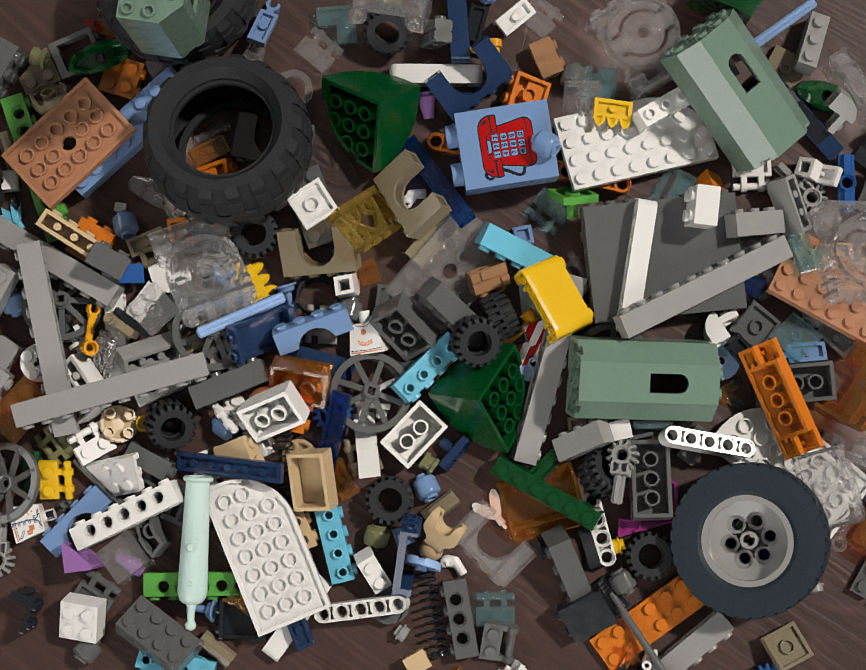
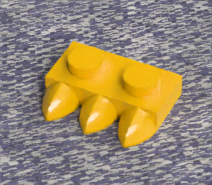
[592,97,633,130]
[235,262,277,304]

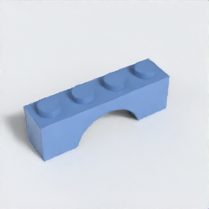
[272,303,354,356]
[40,485,113,558]

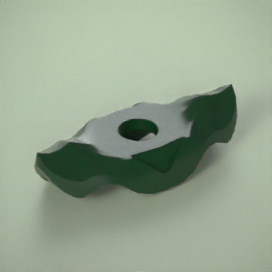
[69,39,131,74]
[796,80,859,113]

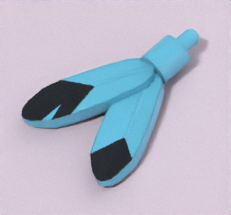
[0,195,25,229]

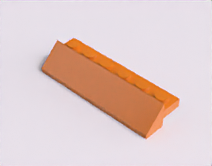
[738,337,824,460]

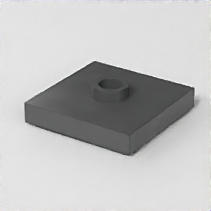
[729,299,782,347]

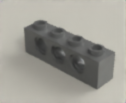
[440,577,479,660]

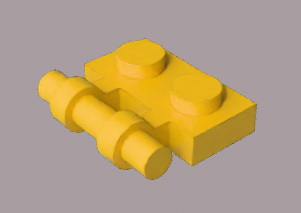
[38,460,75,500]

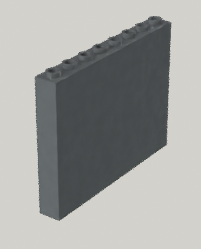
[580,189,747,324]

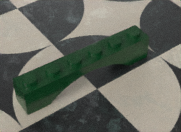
[490,455,605,531]

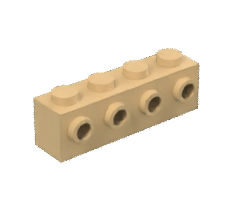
[35,208,112,258]

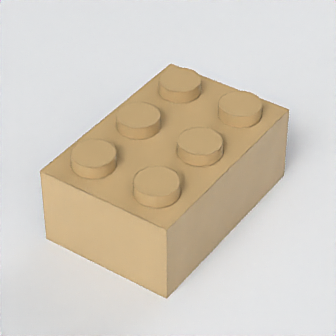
[286,448,338,512]

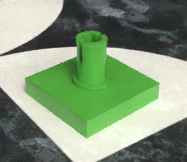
[547,187,599,219]

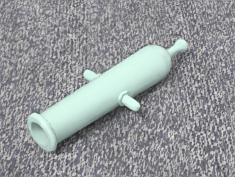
[177,475,213,631]

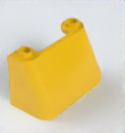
[513,255,594,345]

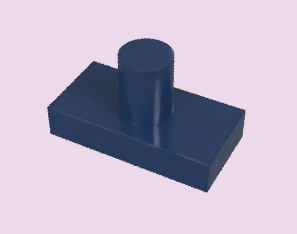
[438,435,472,472]

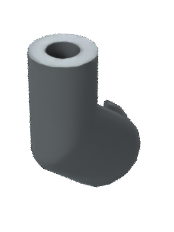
[819,429,844,453]

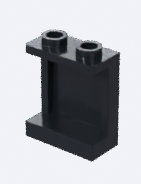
[556,583,618,644]
[215,599,267,641]

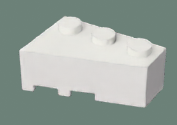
[66,353,112,424]

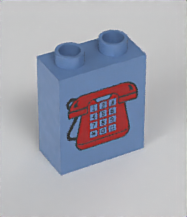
[444,99,559,196]

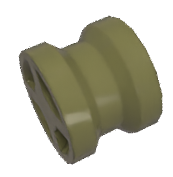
[29,46,51,69]
[417,452,440,474]

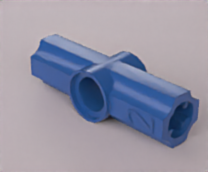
[835,154,857,213]

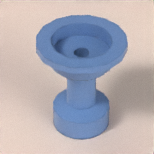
[274,282,300,310]
[186,599,218,622]

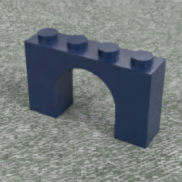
[424,35,514,120]

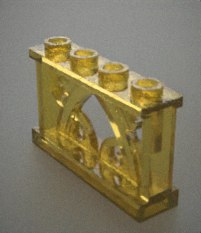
[326,184,402,254]

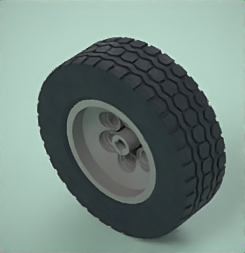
[670,462,831,619]

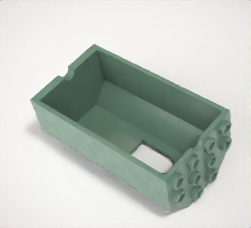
[116,0,210,59]
[660,8,810,171]
[565,335,723,422]

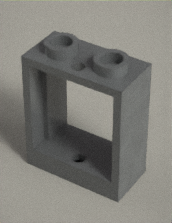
[48,26,106,83]
[124,441,177,480]

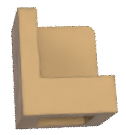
[402,647,432,670]

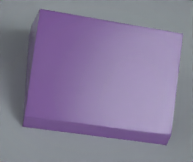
[61,541,107,573]

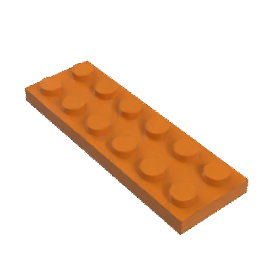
[589,574,705,670]

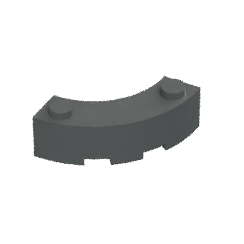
[134,475,173,558]

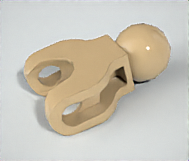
[419,506,468,561]

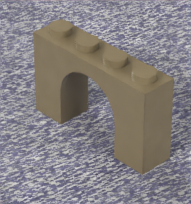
[373,149,452,240]
[276,221,362,279]

